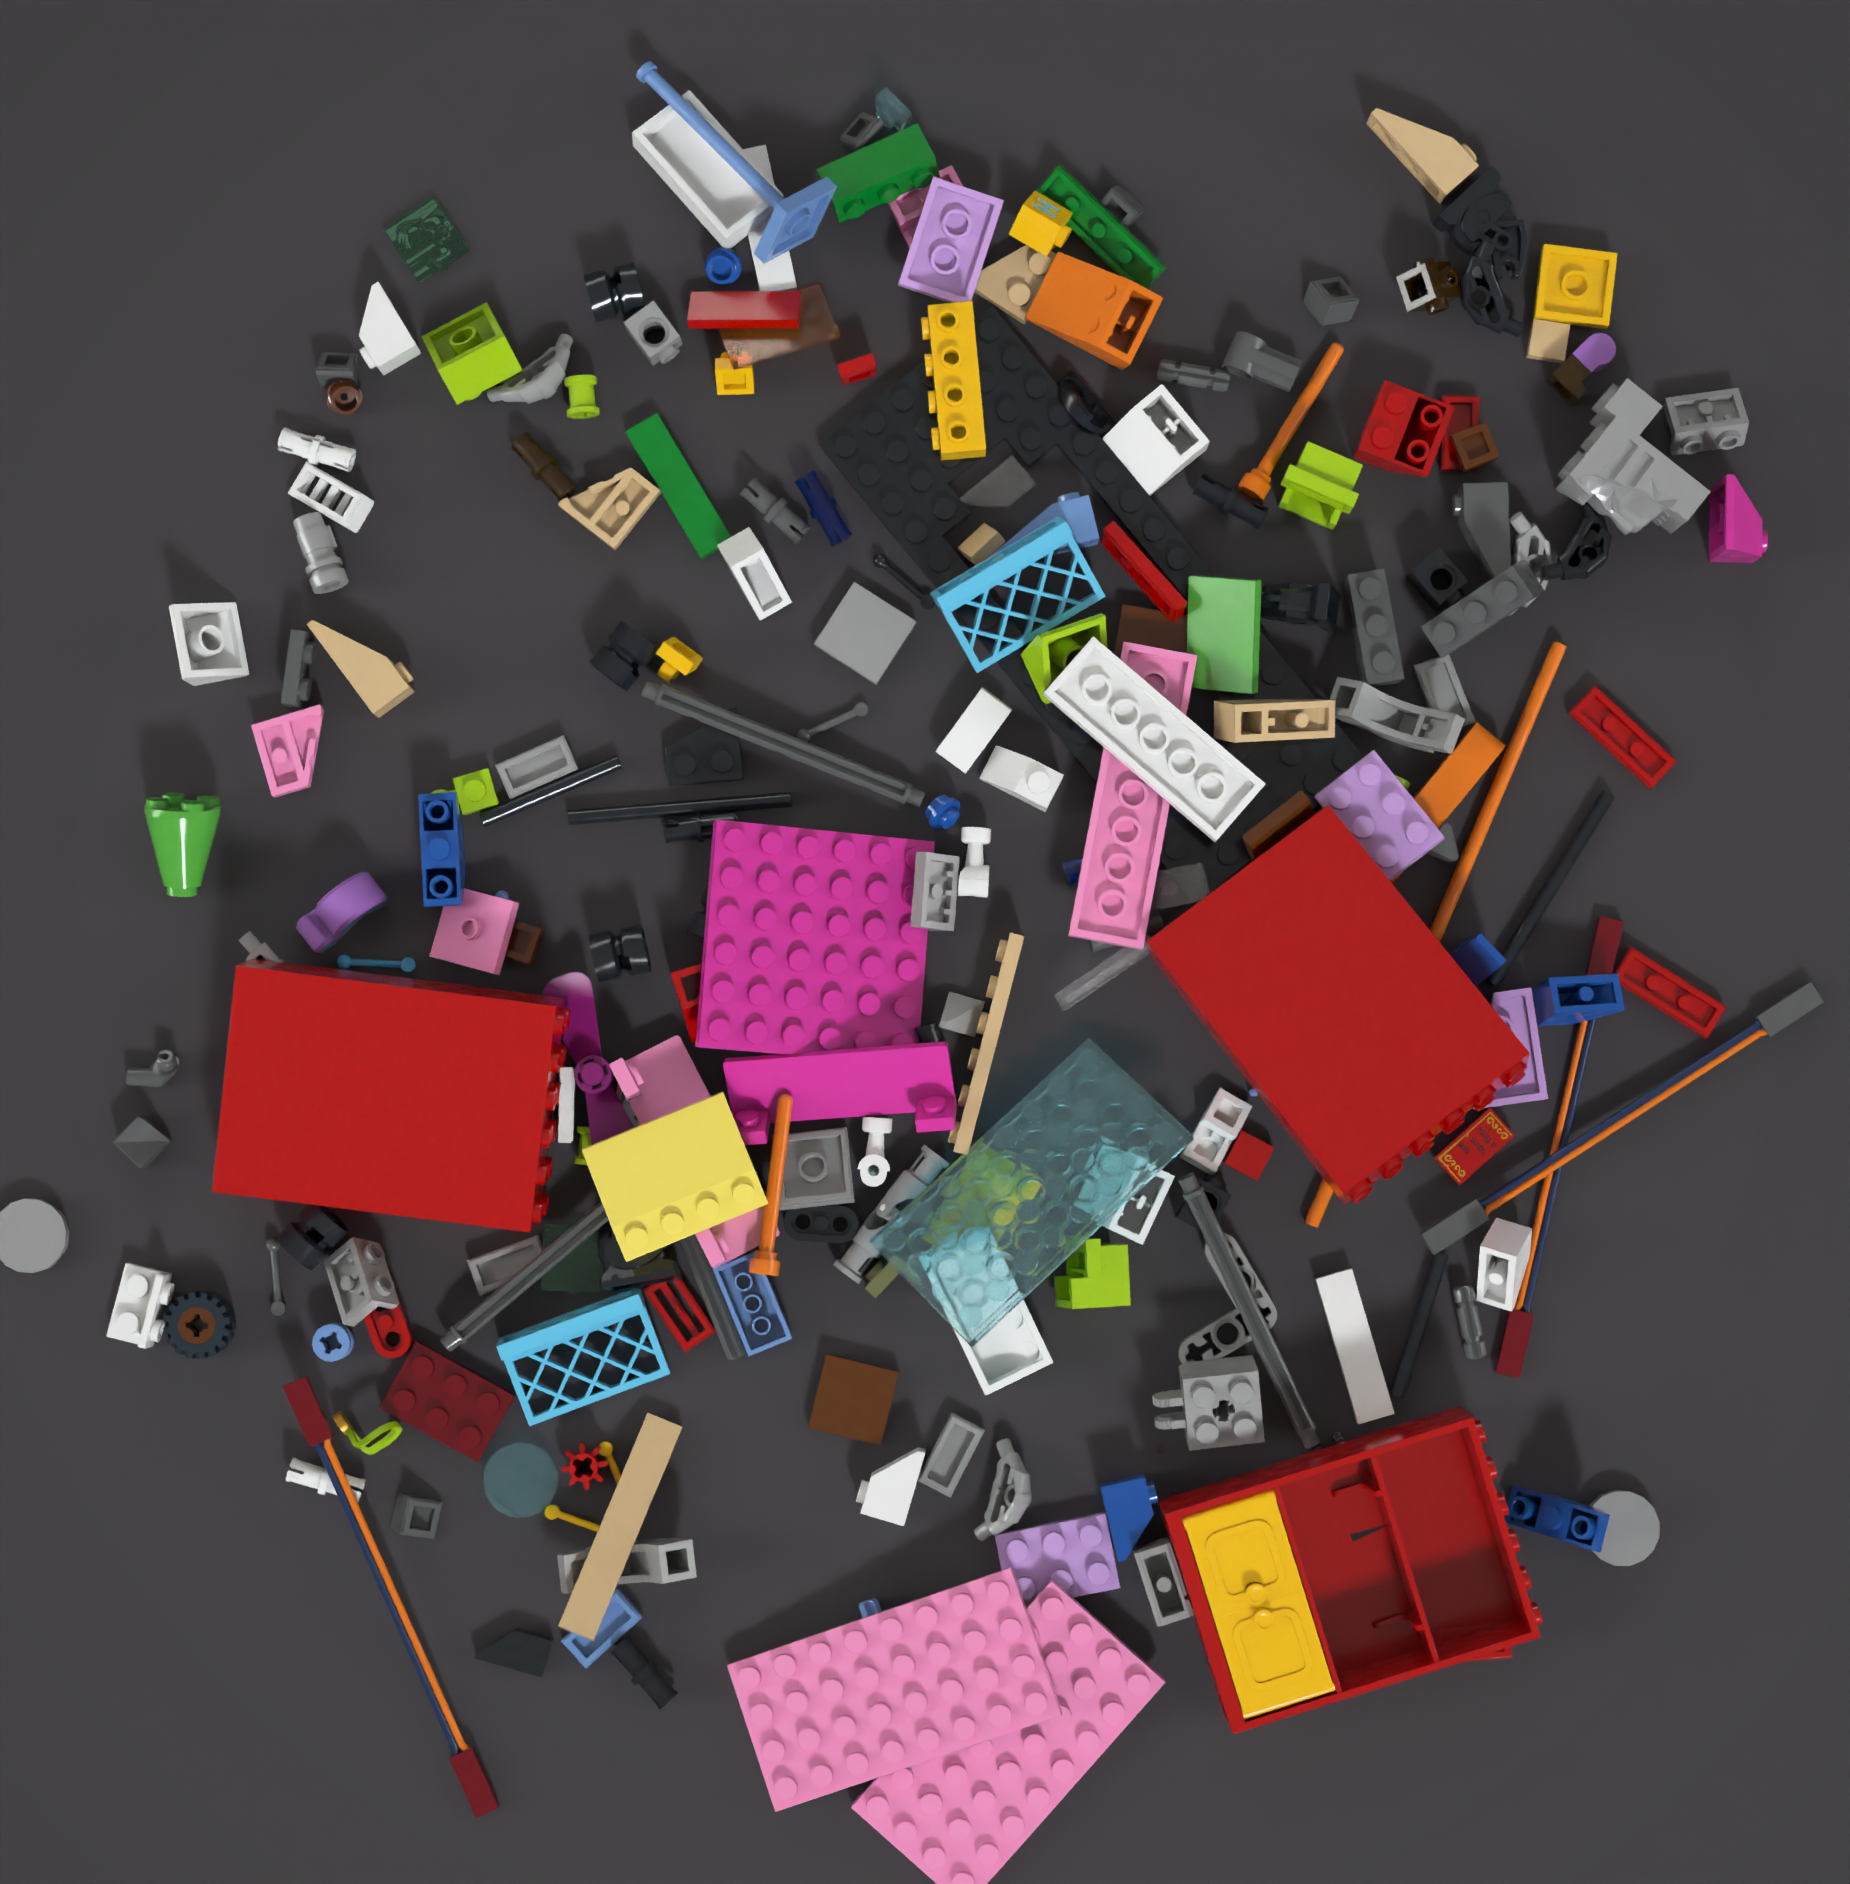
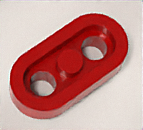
[364,1293,413,1359]

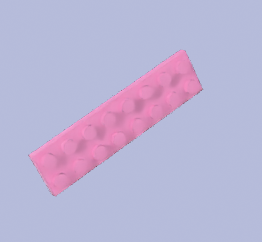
[1068,642,1197,950]

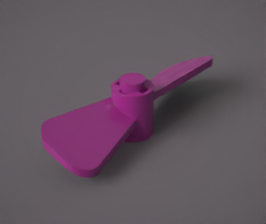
[543,972,634,1144]

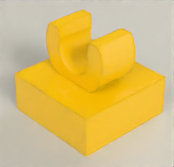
[715,352,754,395]
[656,637,704,683]

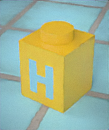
[1009,191,1073,257]

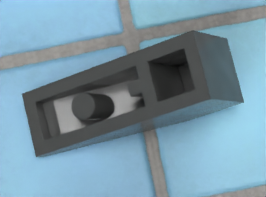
[1452,482,1511,581]

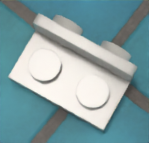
[106,1263,175,1349]

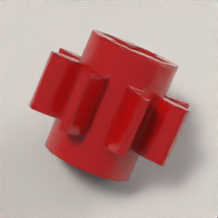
[561,1441,609,1490]

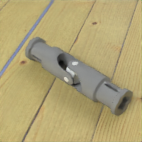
[833,1144,949,1284]

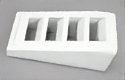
[288,461,374,533]

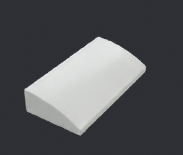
[632,90,784,249]
[918,1226,1054,1396]

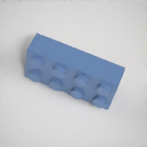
[713,1250,793,1357]

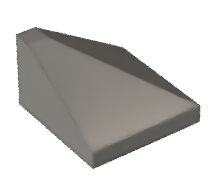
[939,991,985,1038]

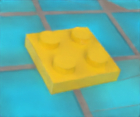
[1533,244,1618,329]

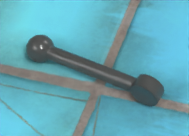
[796,702,869,742]
[266,1237,287,1316]

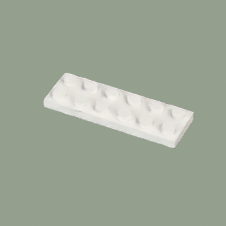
[1044,637,1265,842]

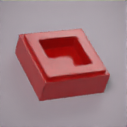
[837,353,877,386]
[1223,1130,1274,1181]

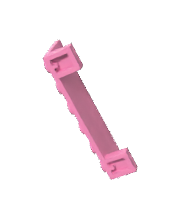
[609,1035,780,1269]

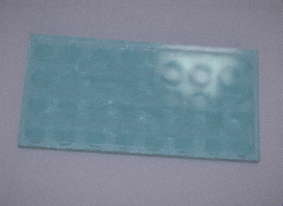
[870,1038,1194,1347]

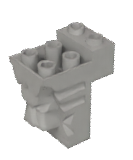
[1555,378,1711,535]

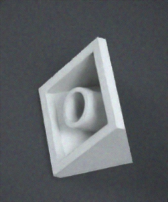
[169,602,250,686]

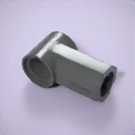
[1222,331,1302,392]

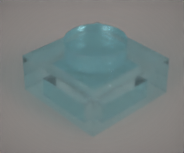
[875,87,912,131]

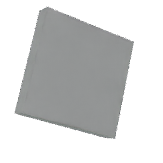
[814,582,917,685]
[772,1127,855,1211]

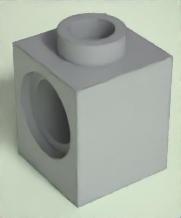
[623,300,683,366]

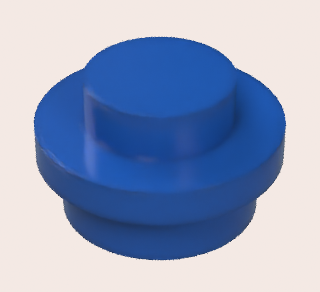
[705,247,742,285]
[925,794,960,830]

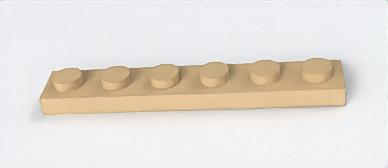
[948,933,1024,1155]

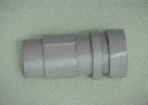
[293,512,349,594]

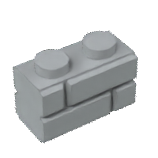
[1132,1537,1194,1627]

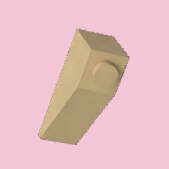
[1366,108,1479,205]
[307,620,415,718]
[1214,699,1335,743]

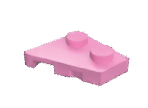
[251,704,324,798]

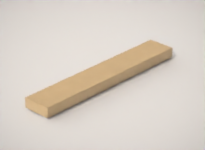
[558,1413,682,1641]

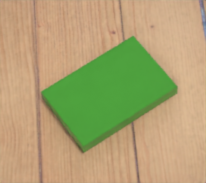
[1187,575,1262,694]

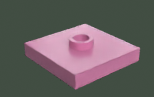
[429,888,520,976]

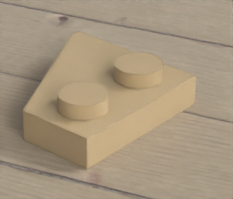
[558,467,661,550]

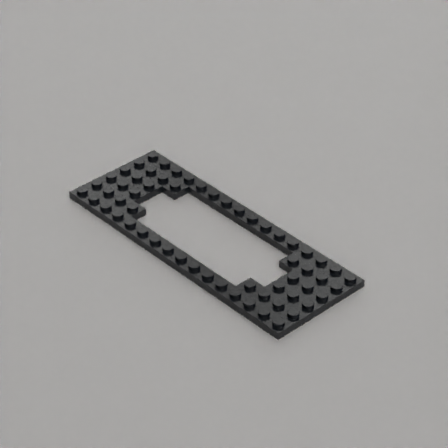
[820,306,1364,904]

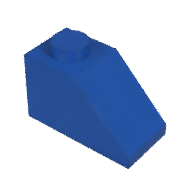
[1450,933,1507,986]
[1532,974,1625,1026]
[1099,1473,1158,1562]

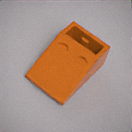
[1024,252,1163,370]

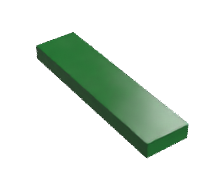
[1036,165,1167,289]
[625,413,731,560]

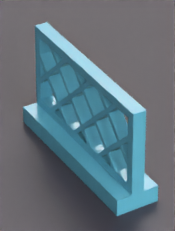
[930,516,1106,673]
[496,1287,671,1426]

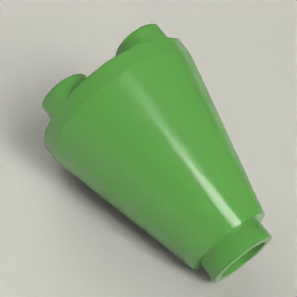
[144,792,221,897]

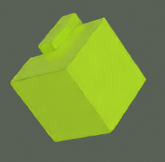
[1278,441,1363,530]
[1054,1237,1131,1309]

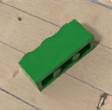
[816,123,940,223]

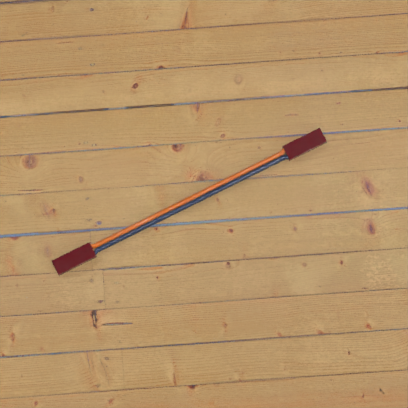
[1494,916,1624,1378]
[283,1375,499,1818]

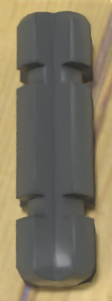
[1157,359,1230,392]
[1452,1285,1487,1359]

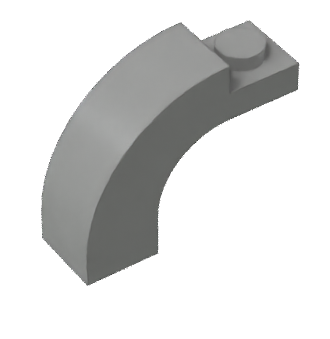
[1329,677,1465,754]
[557,1538,697,1594]

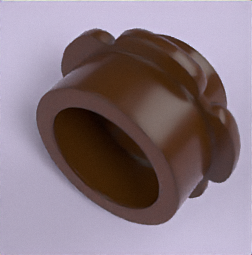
[326,379,363,415]

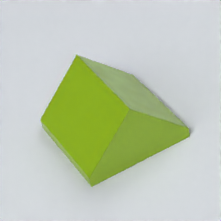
[1020,613,1107,704]

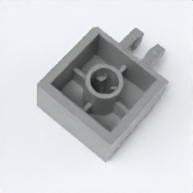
[1152,1355,1265,1451]

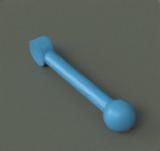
[337,954,416,972]

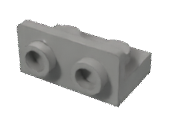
[1663,388,1749,455]
[910,852,960,931]
[324,1237,399,1327]

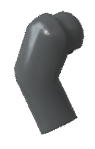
[126,1050,179,1087]

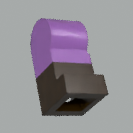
[1546,333,1616,407]

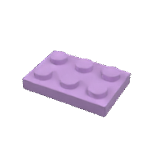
[898,176,1004,303]
[1314,750,1445,881]
[995,1512,1120,1606]

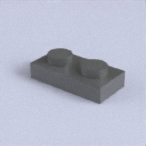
[281,629,316,710]

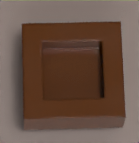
[1449,422,1500,472]
[505,920,545,965]

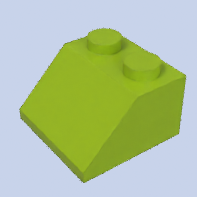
[421,302,523,405]

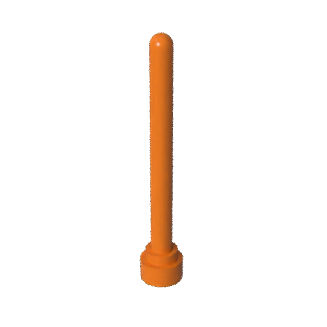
[1238,342,1344,501]
[748,1094,793,1276]

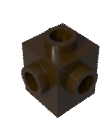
[1396,258,1461,315]

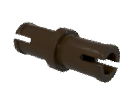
[511,432,578,502]

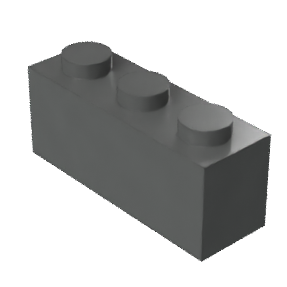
[1421,560,1544,658]
[1342,568,1405,688]

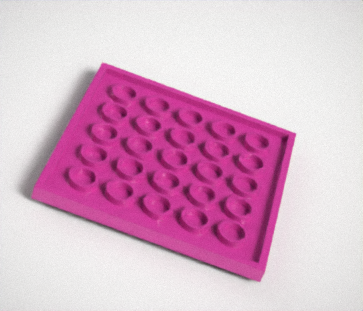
[695,820,935,1055]

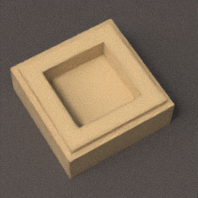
[1526,319,1570,363]
[957,523,1005,565]

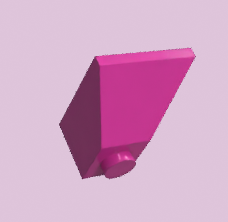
[1708,474,1768,563]

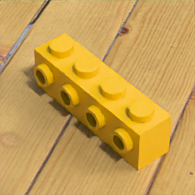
[921,301,986,461]

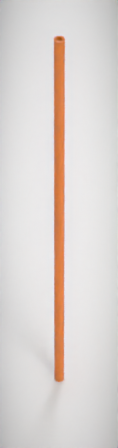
[1304,641,1567,1228]

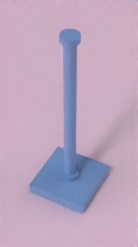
[636,61,837,264]

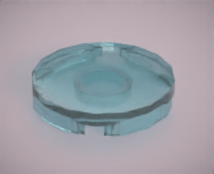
[483,1442,559,1518]

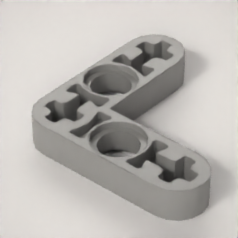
[1178,1233,1277,1364]

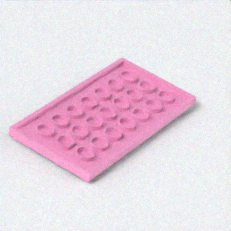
[727,1567,1063,1812]
[851,1579,1166,1884]

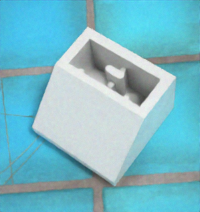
[1102,384,1210,496]
[1072,1143,1175,1245]

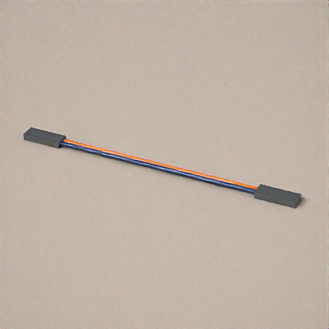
[1420,982,1824,1255]

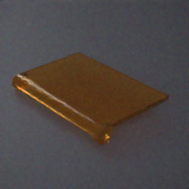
[718,284,841,370]

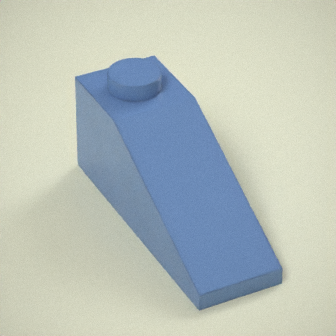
[990,492,1099,558]

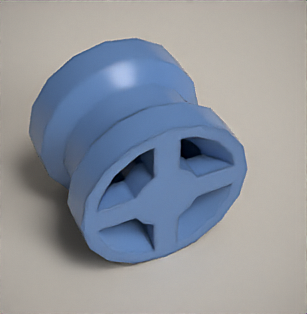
[312,1322,355,1362]

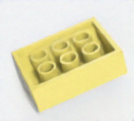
[582,1091,768,1262]

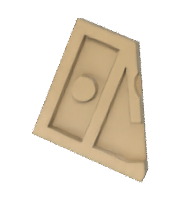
[974,245,1056,324]

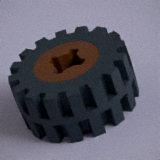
[163,1290,236,1359]

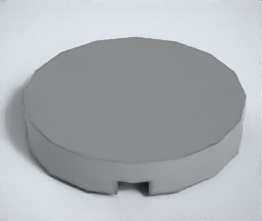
[0,1198,69,1273]
[1589,1490,1660,1566]

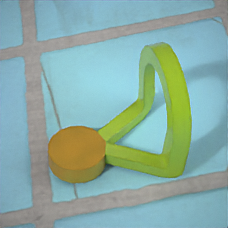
[333,1411,403,1455]

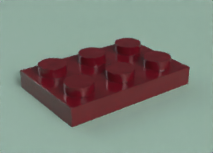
[379,1341,516,1462]

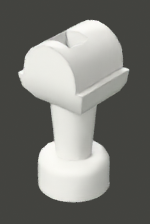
[958,827,991,898]
[857,1117,893,1187]

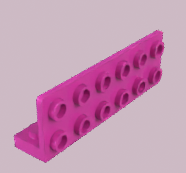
[723,1042,957,1145]

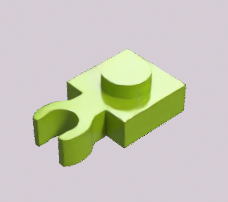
[430,768,500,815]

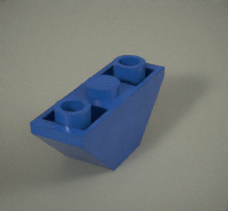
[418,792,466,907]
[1504,1485,1610,1552]

